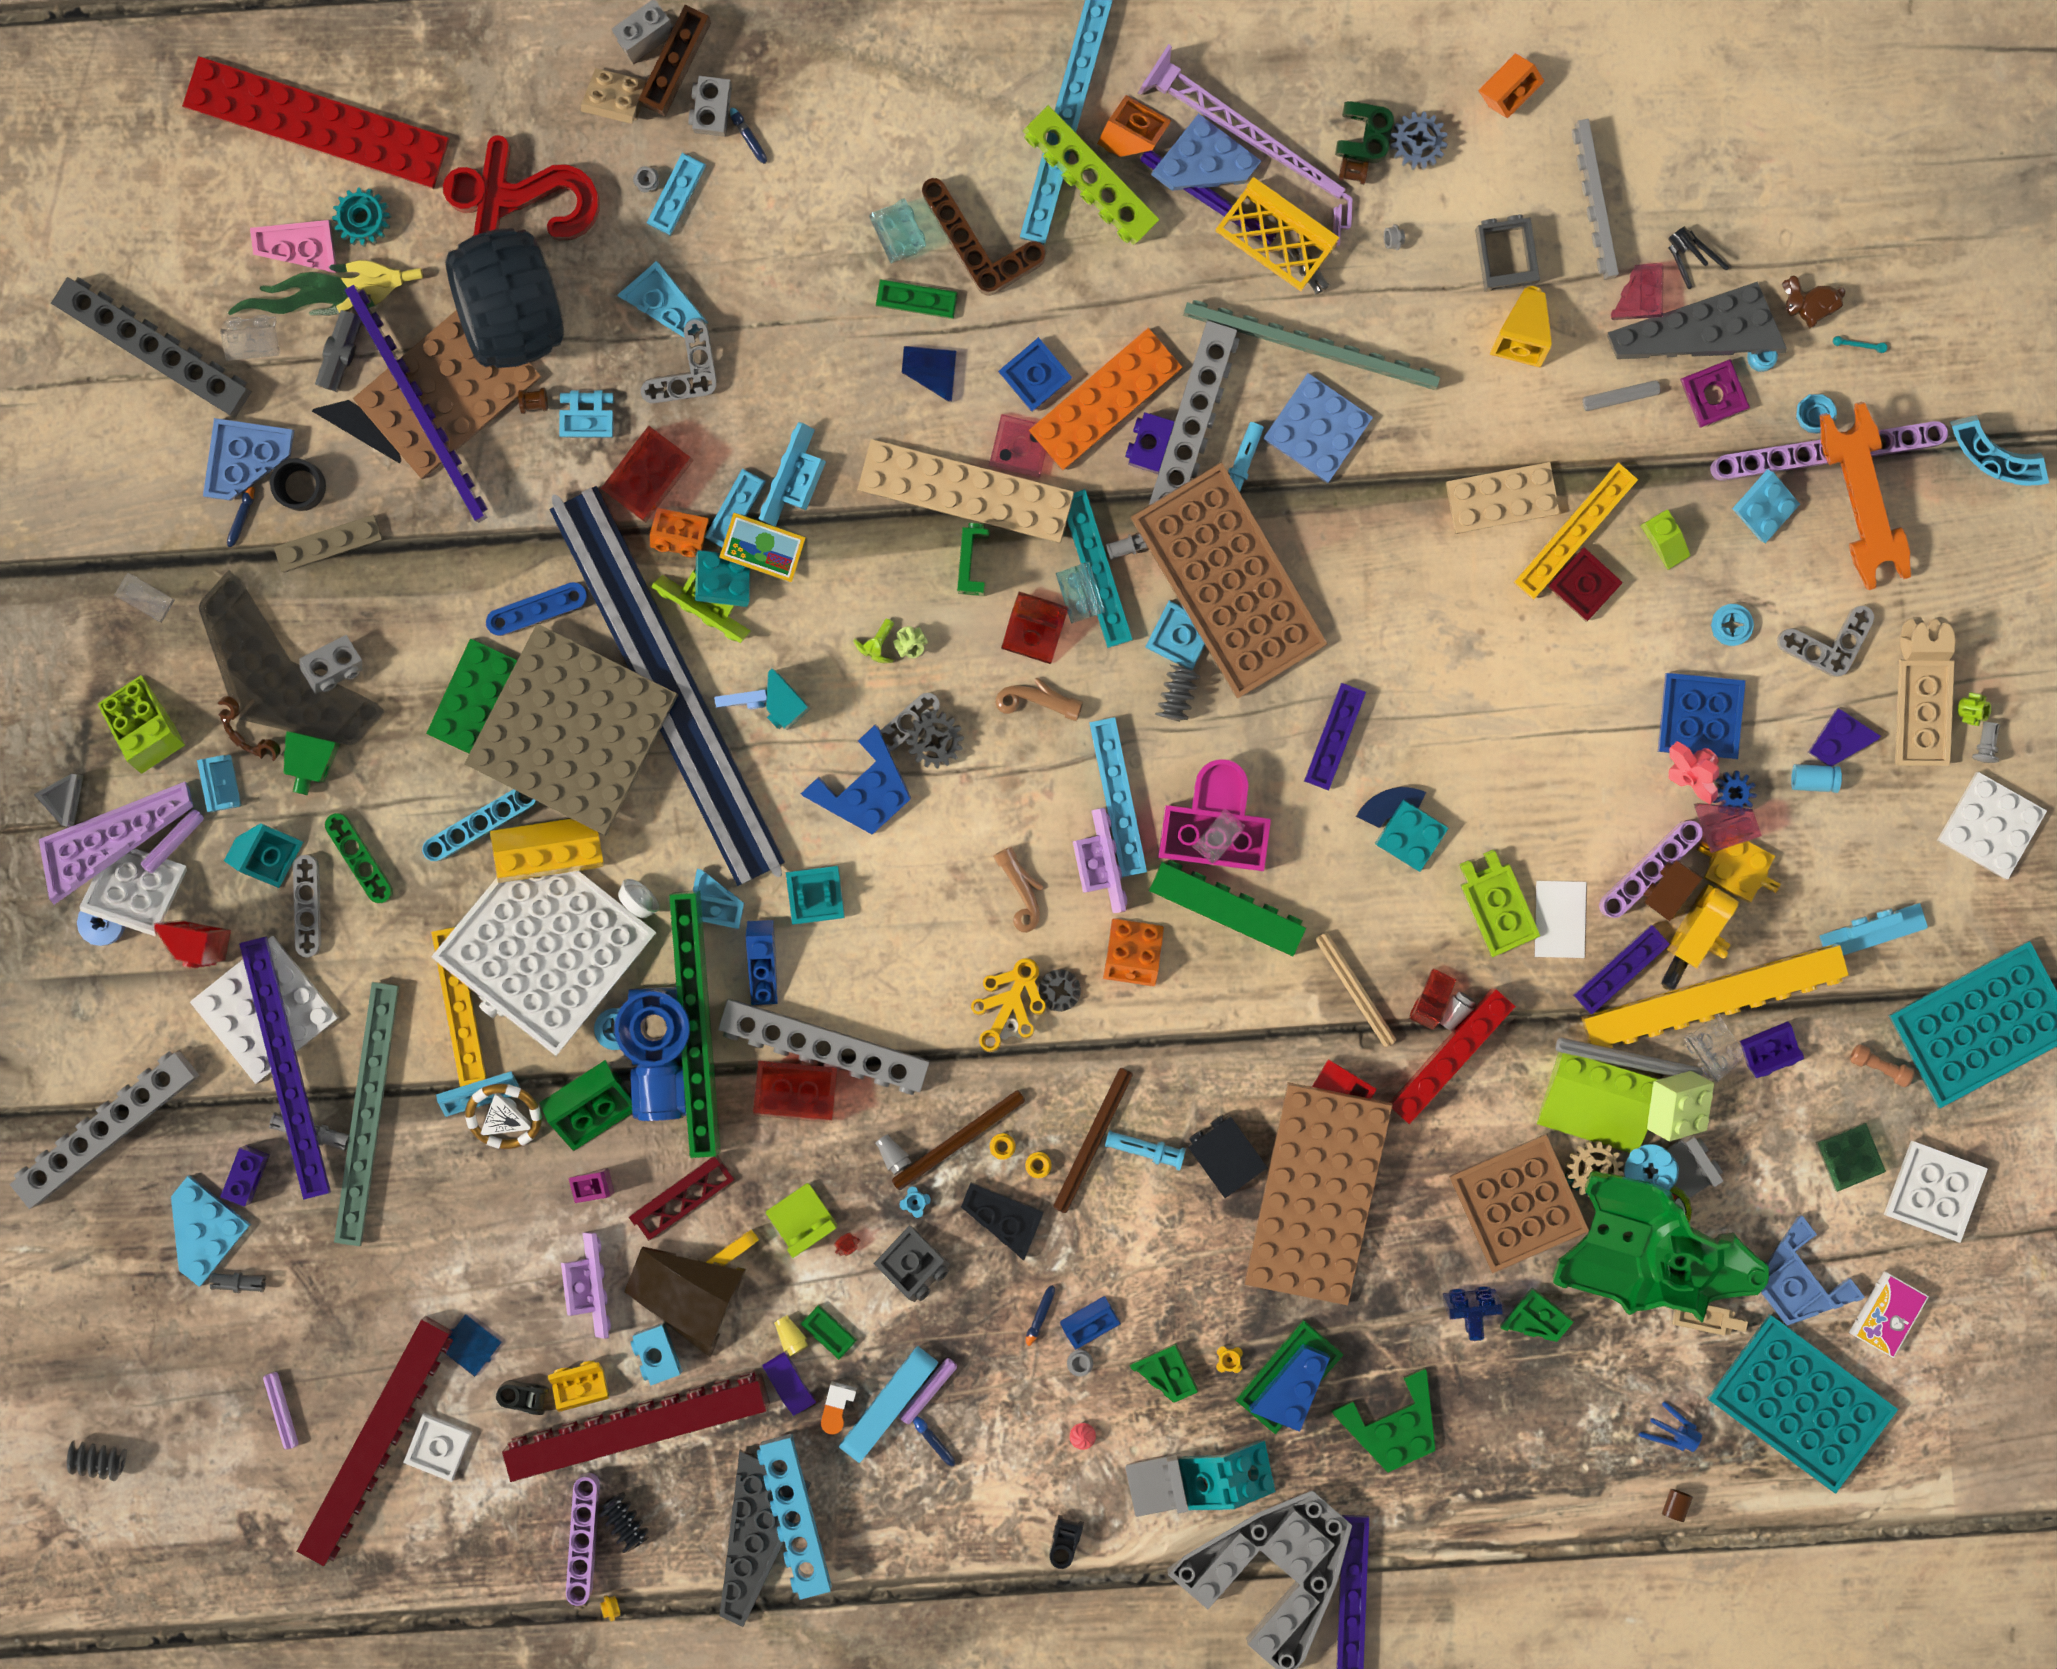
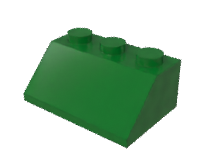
[539,1060,633,1151]

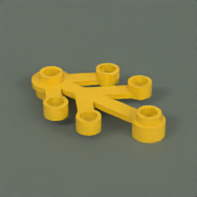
[971,958,1046,1052]

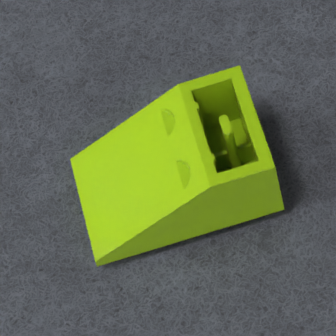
[98,675,185,774]

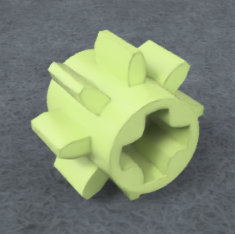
[893,626,928,658]

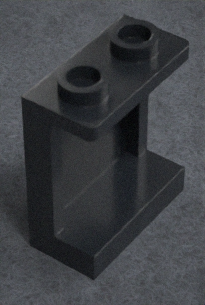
[1187,1114,1268,1198]

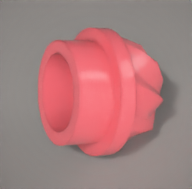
[1070,1423,1096,1450]

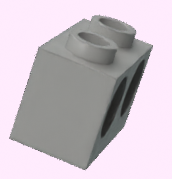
[689,76,732,137]
[299,635,362,694]

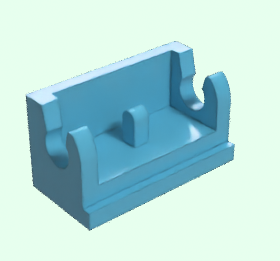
[197,755,241,812]

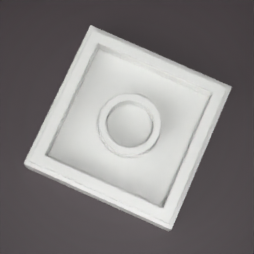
[403,1413,473,1482]

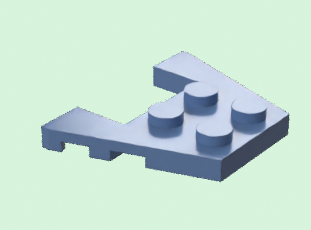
[1761,1215,1865,1325]

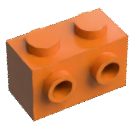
[1478,53,1545,119]

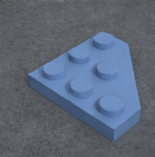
[1151,113,1261,191]
[203,418,294,501]

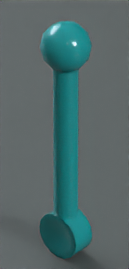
[1833,336,1887,353]

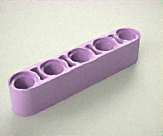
[1599,821,1703,918]
[566,1472,600,1606]

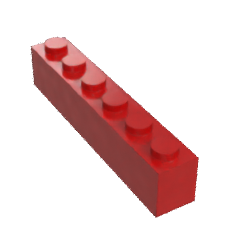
[1389,988,1516,1125]

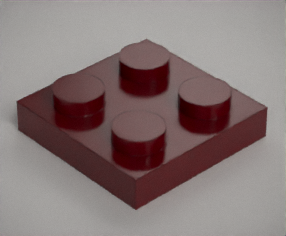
[1547,547,1623,622]

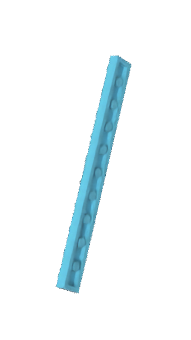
[1020,0,1113,245]

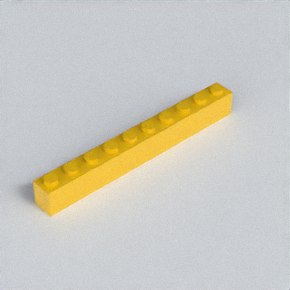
[1581,943,1849,1048]

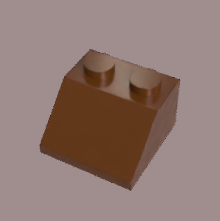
[1643,859,1703,921]

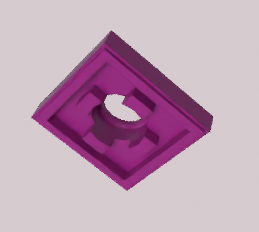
[1680,359,1750,428]

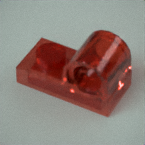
[1409,968,1457,1030]

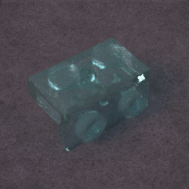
[869,198,926,264]

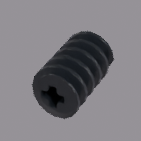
[598,1492,649,1553]

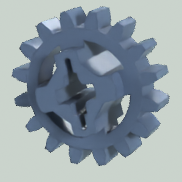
[1390,111,1448,170]

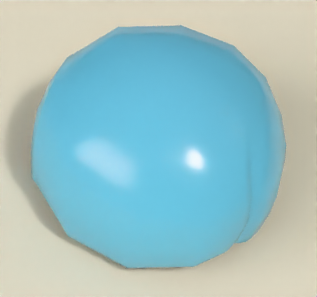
[1796,394,1837,434]

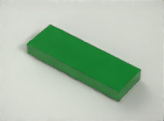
[876,279,958,319]

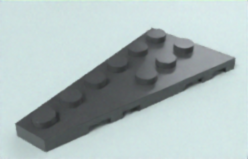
[1607,281,1787,359]
[719,1449,811,1627]

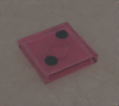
[989,414,1046,478]

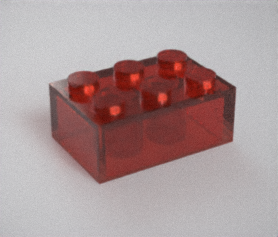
[601,425,694,523]

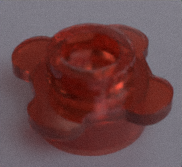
[834,1232,861,1256]

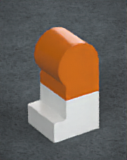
[821,1381,857,1435]

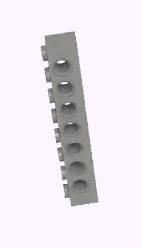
[1149,321,1240,505]
[718,999,930,1095]
[9,1051,200,1209]

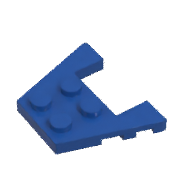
[800,724,911,834]

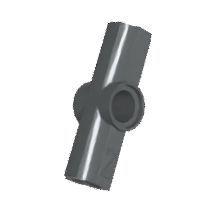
[315,310,363,392]

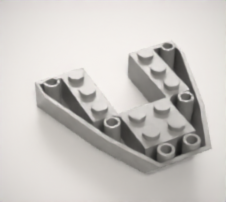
[1167,1491,1352,1669]

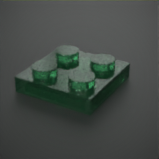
[1815,1122,1886,1192]

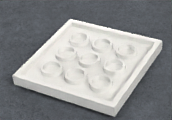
[190,936,339,1084]

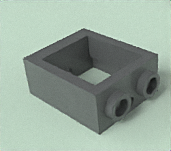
[1475,215,1540,292]

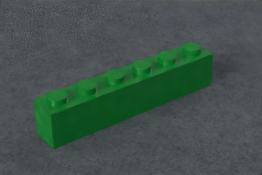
[1148,860,1306,957]

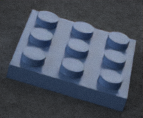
[1263,373,1373,483]

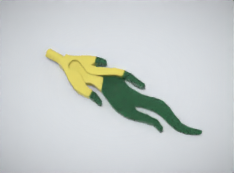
[228,260,423,316]

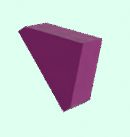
[568,1168,615,1203]

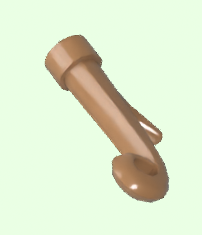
[995,678,1083,722]
[993,846,1043,933]

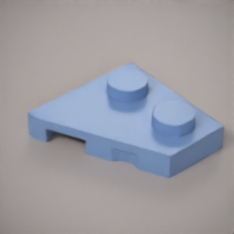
[715,690,767,710]

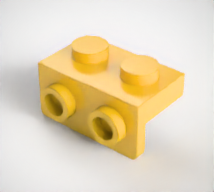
[548,1361,610,1412]

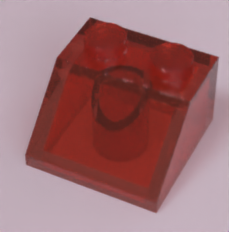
[1001,591,1069,664]

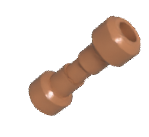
[1850,1044,1915,1088]

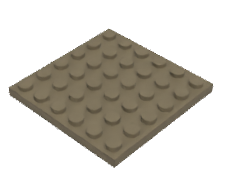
[464,623,678,836]

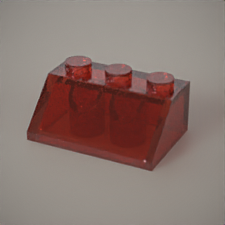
[753,1061,837,1123]

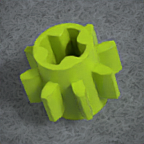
[1958,692,1991,726]

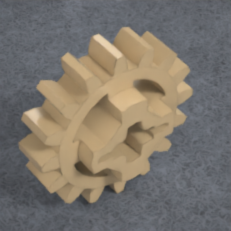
[1566,1141,1624,1198]

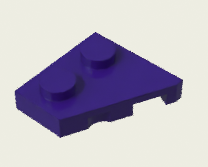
[1807,708,1881,767]

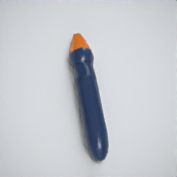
[227,487,255,547]
[1026,1285,1055,1346]

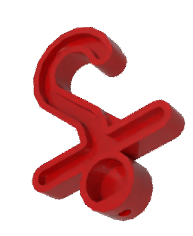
[443,135,600,241]

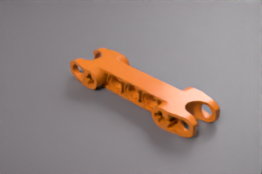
[1820,402,1911,590]

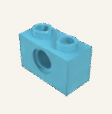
[630,1322,683,1386]

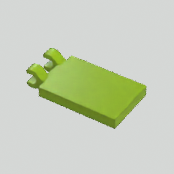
[1459,849,1540,958]

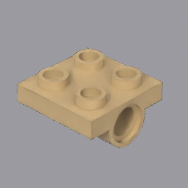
[581,68,646,124]

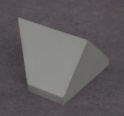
[34,774,83,827]

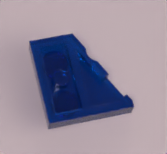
[902,346,957,402]

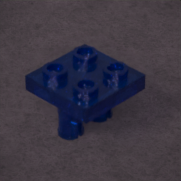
[1443,1286,1503,1341]

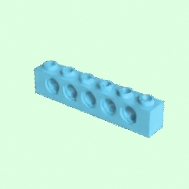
[757,1434,832,1600]

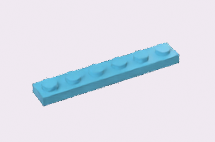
[1089,717,1147,877]

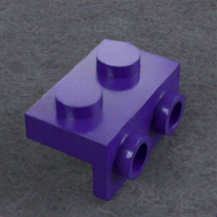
[1739,1021,1804,1078]

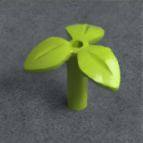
[853,618,894,663]

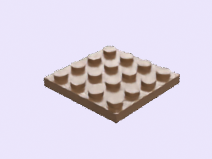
[1449,1134,1589,1273]

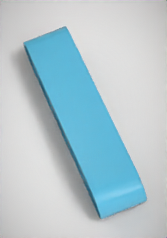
[422,789,539,861]
[839,1346,938,1463]

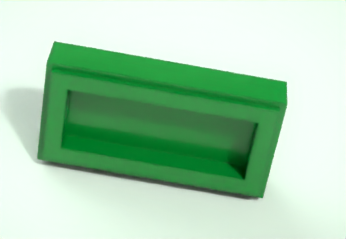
[800,1304,857,1360]

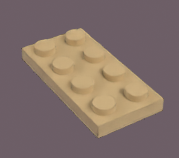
[1445,462,1560,534]

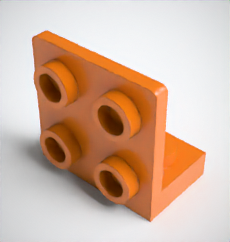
[1103,919,1164,987]

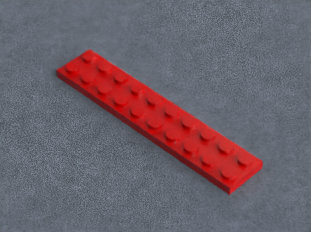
[182,56,450,189]

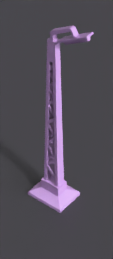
[1138,44,1352,247]

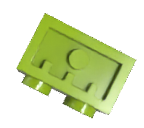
[766,1183,838,1258]

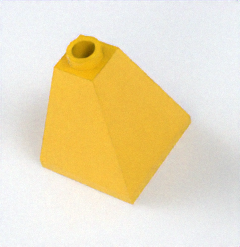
[1489,286,1552,368]

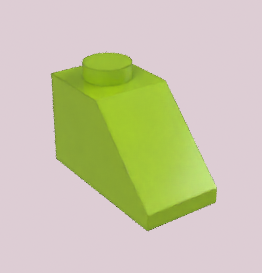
[1640,509,1691,570]

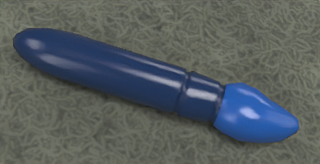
[913,1416,956,1467]

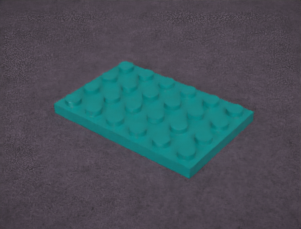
[1888,941,2057,1108]
[1707,1314,1899,1494]

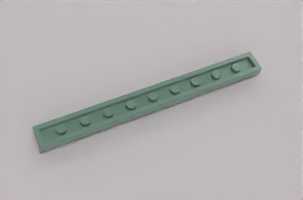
[1183,300,1440,390]
[334,982,400,1246]

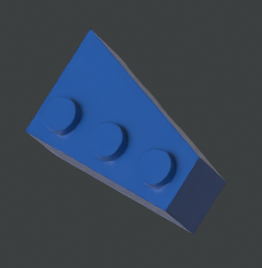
[1249,1344,1330,1432]

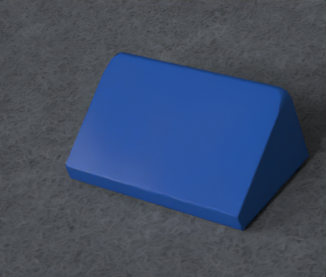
[1060,1296,1121,1350]

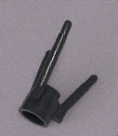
[1668,226,1729,289]

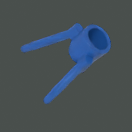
[1638,1402,1702,1452]

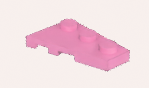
[250,220,337,273]

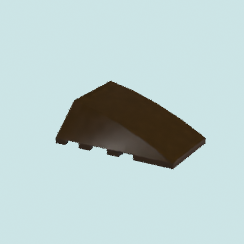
[624,1247,746,1357]

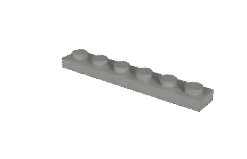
[1572,118,1619,280]

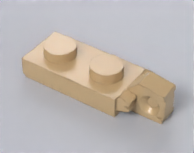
[1672,1304,1748,1336]

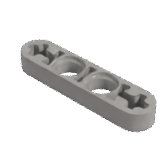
[293,855,321,957]

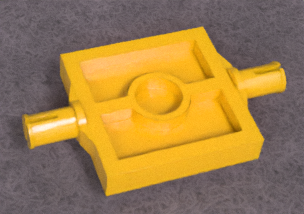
[1697,831,1781,903]

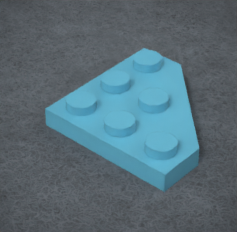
[171,1175,251,1287]

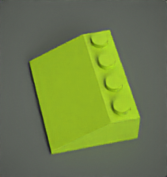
[1536,1052,1659,1153]

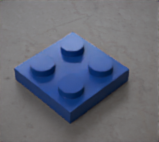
[998,337,1072,412]

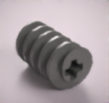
[1155,664,1201,722]
[67,1440,127,1481]

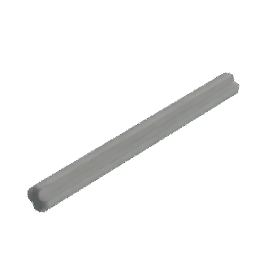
[1556,1038,1703,1076]

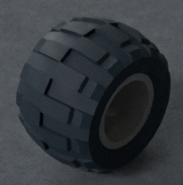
[445,228,564,368]

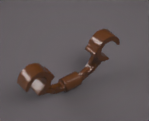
[217,696,281,761]

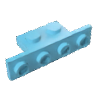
[759,422,826,527]
[1819,903,1928,956]

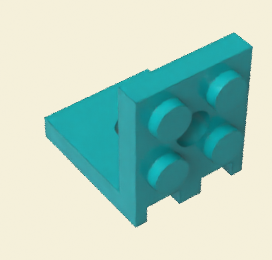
[1178,1441,1276,1510]

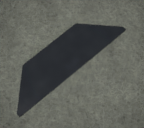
[312,400,401,464]

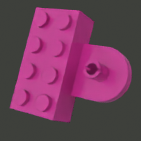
[1158,759,1271,871]

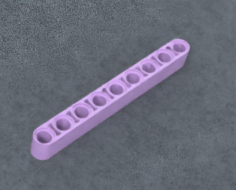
[1710,421,1948,481]

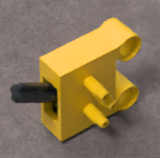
[1661,884,1739,991]

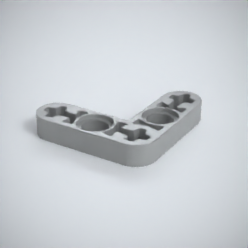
[641,318,717,403]
[1777,606,1874,677]

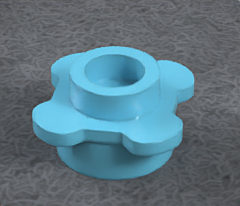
[900,1186,931,1218]

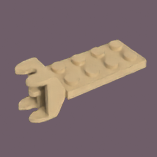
[1895,618,1955,766]

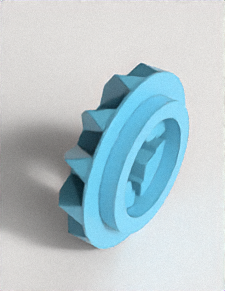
[1710,604,1754,646]
[594,1008,620,1050]

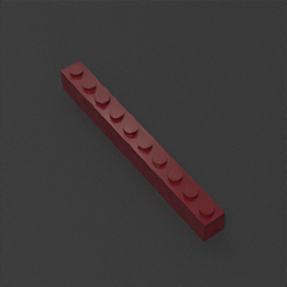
[296,1316,453,1566]

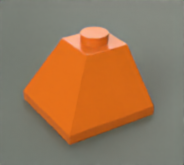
[1097,95,1172,157]

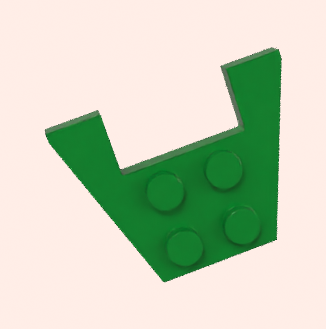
[1331,1368,1436,1473]

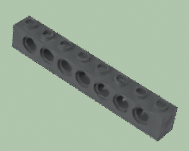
[51,277,252,418]

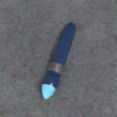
[730,108,767,164]

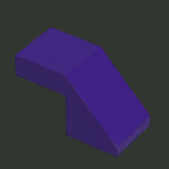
[762,1352,816,1416]

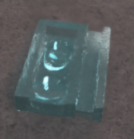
[1056,562,1105,624]

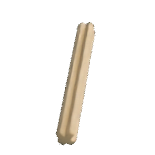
[1316,932,1396,1047]

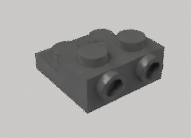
[873,1225,950,1302]

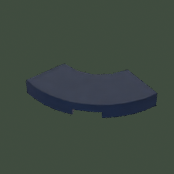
[1355,787,1426,828]

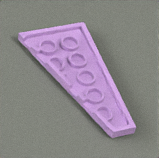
[39,782,193,905]

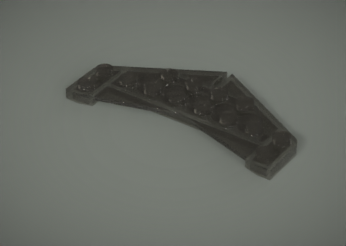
[199,570,386,745]

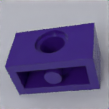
[1125,412,1175,474]
[220,1145,270,1207]

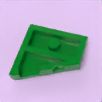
[1500,1287,1574,1342]
[1129,1343,1199,1403]

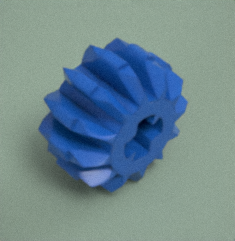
[1713,771,1757,815]

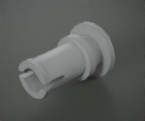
[1972,722,2000,763]

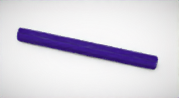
[1141,150,1277,245]

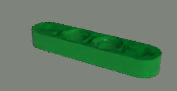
[325,813,393,903]

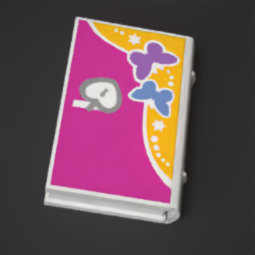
[1849,1271,1929,1358]

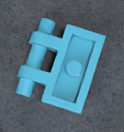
[559,390,614,438]

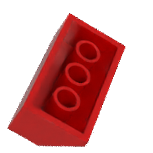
[154,920,231,969]

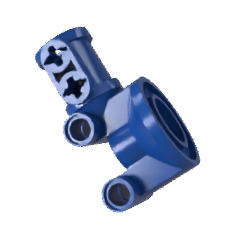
[614,987,690,1121]

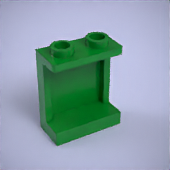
[957,523,990,596]

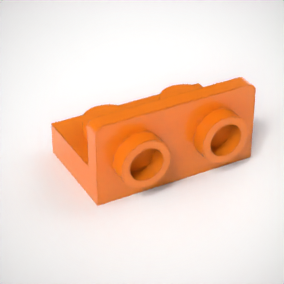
[650,508,709,557]

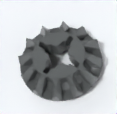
[1039,969,1081,1012]

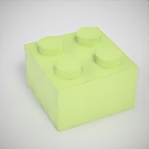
[1647,1071,1714,1141]

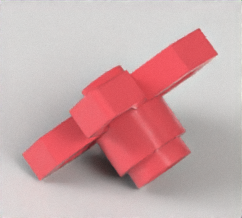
[1669,741,1719,804]

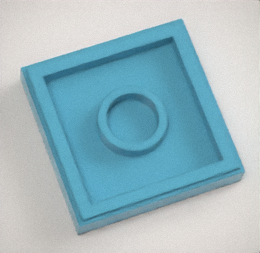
[1145,600,1205,670]

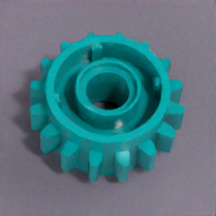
[332,187,391,247]

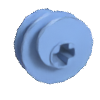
[77,911,125,946]

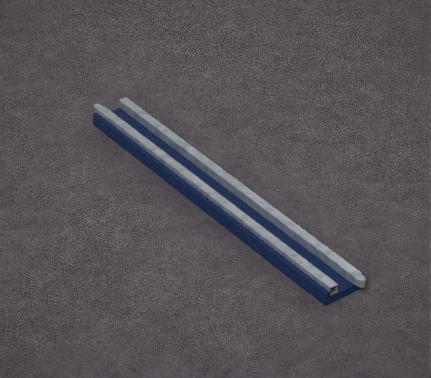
[549,486,786,886]

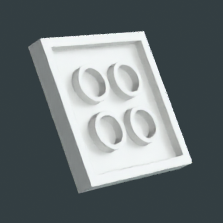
[1937,772,2047,880]
[80,848,187,937]
[1884,1141,1988,1243]

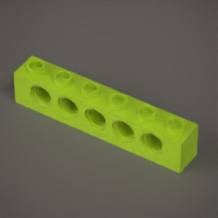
[1022,105,1159,245]

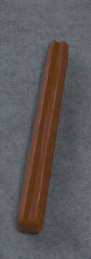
[1053,1068,1133,1213]
[892,1090,1025,1190]

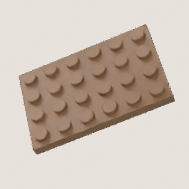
[353,310,542,479]

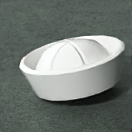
[618,879,659,918]

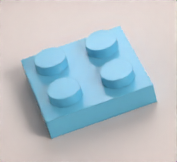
[1732,469,1800,543]

